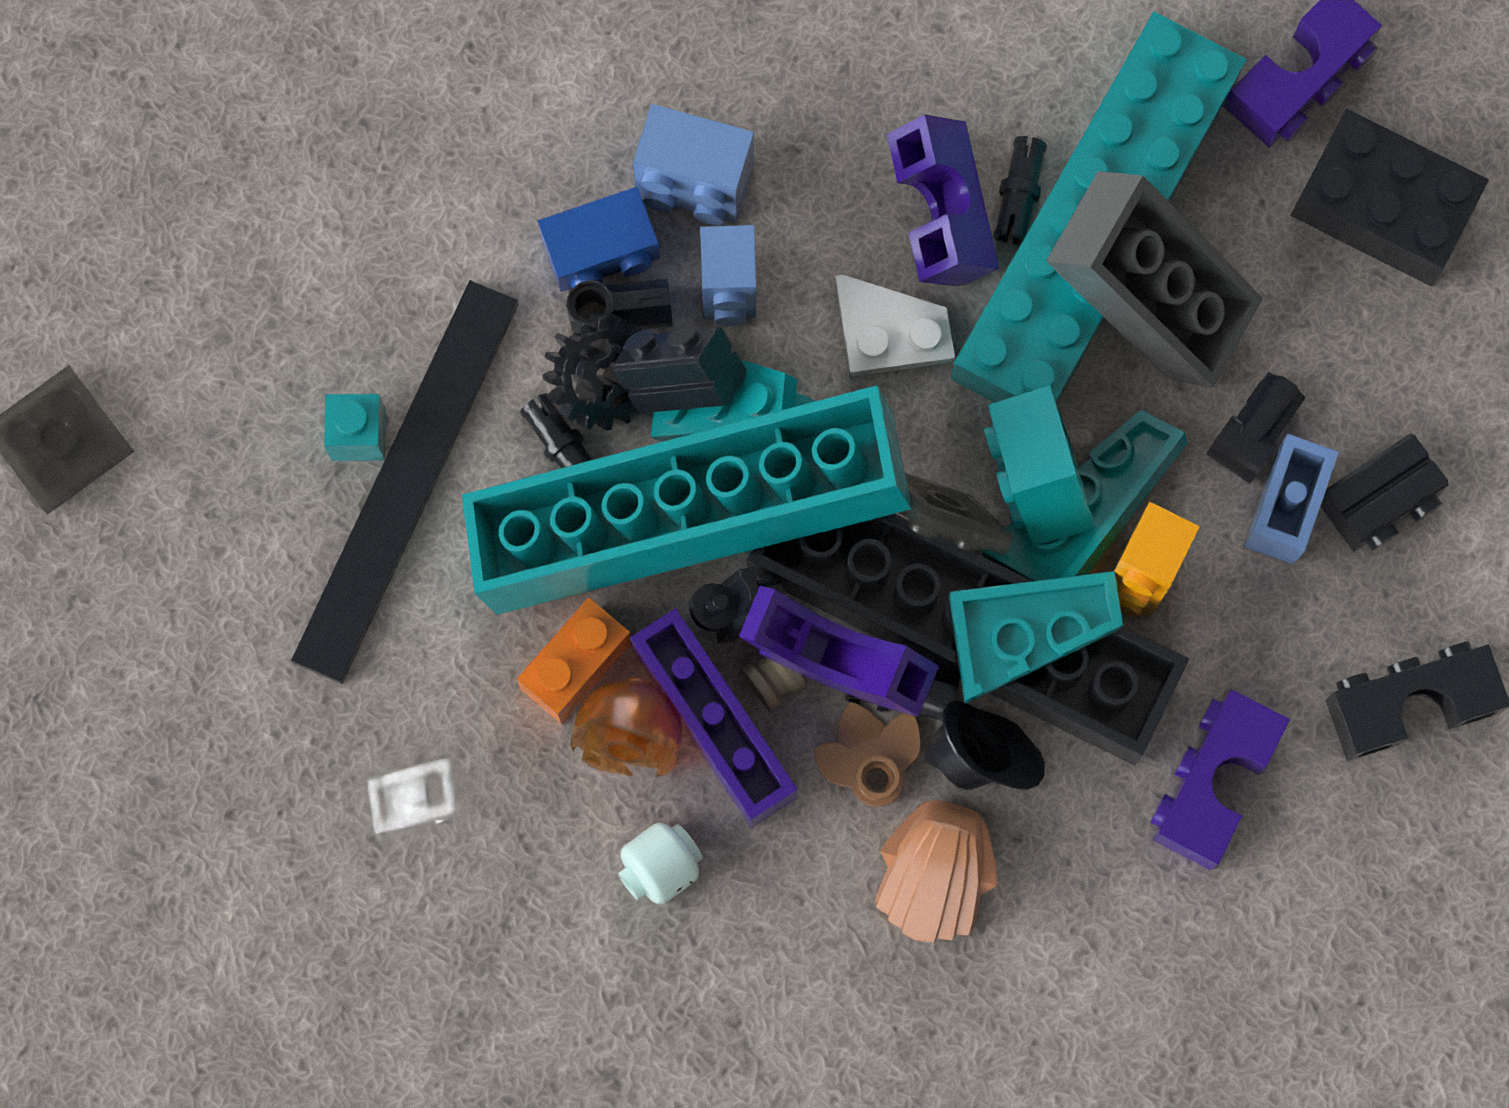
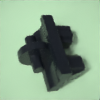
[689,568,784,644]

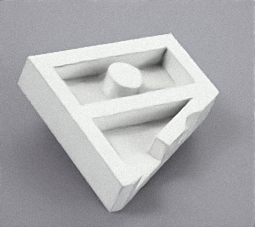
[835,275,955,377]

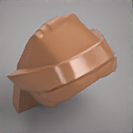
[875,800,997,943]

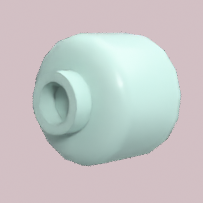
[618,822,703,904]

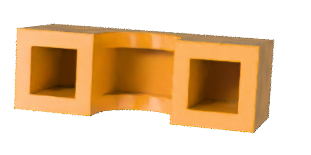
[1114,502,1200,618]

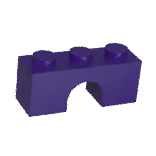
[1224,0,1382,148]
[886,114,999,286]
[1150,689,1290,870]

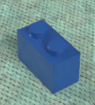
[537,186,660,292]

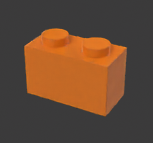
[517,597,631,724]

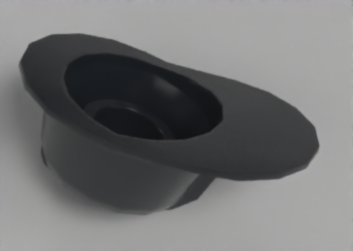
[923,700,1045,790]

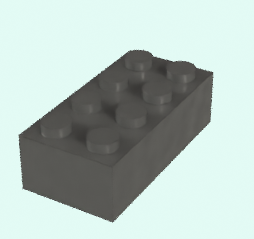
[1046,171,1263,387]

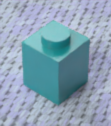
[324,394,386,461]

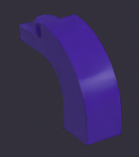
[739,586,939,717]

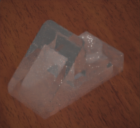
[367,757,462,834]

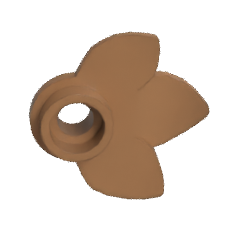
[814,702,921,807]

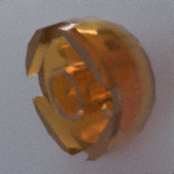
[570,678,682,777]

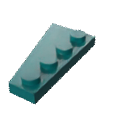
[974,409,1188,581]

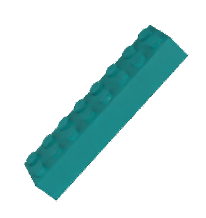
[950,11,1247,403]
[462,385,912,615]

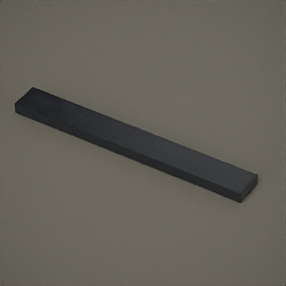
[291,280,519,684]

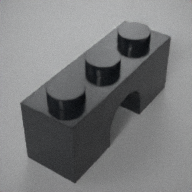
[1326,641,1509,761]

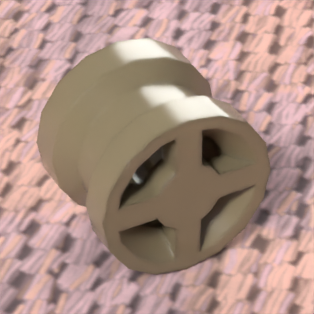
[740,657,807,713]

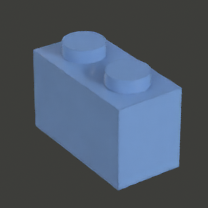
[700,225,756,326]
[1243,434,1339,565]

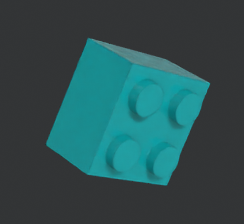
[984,385,1096,547]

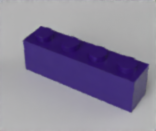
[630,608,798,828]

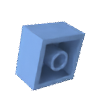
[633,104,754,226]

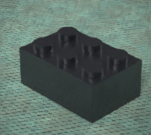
[1290,108,1489,286]

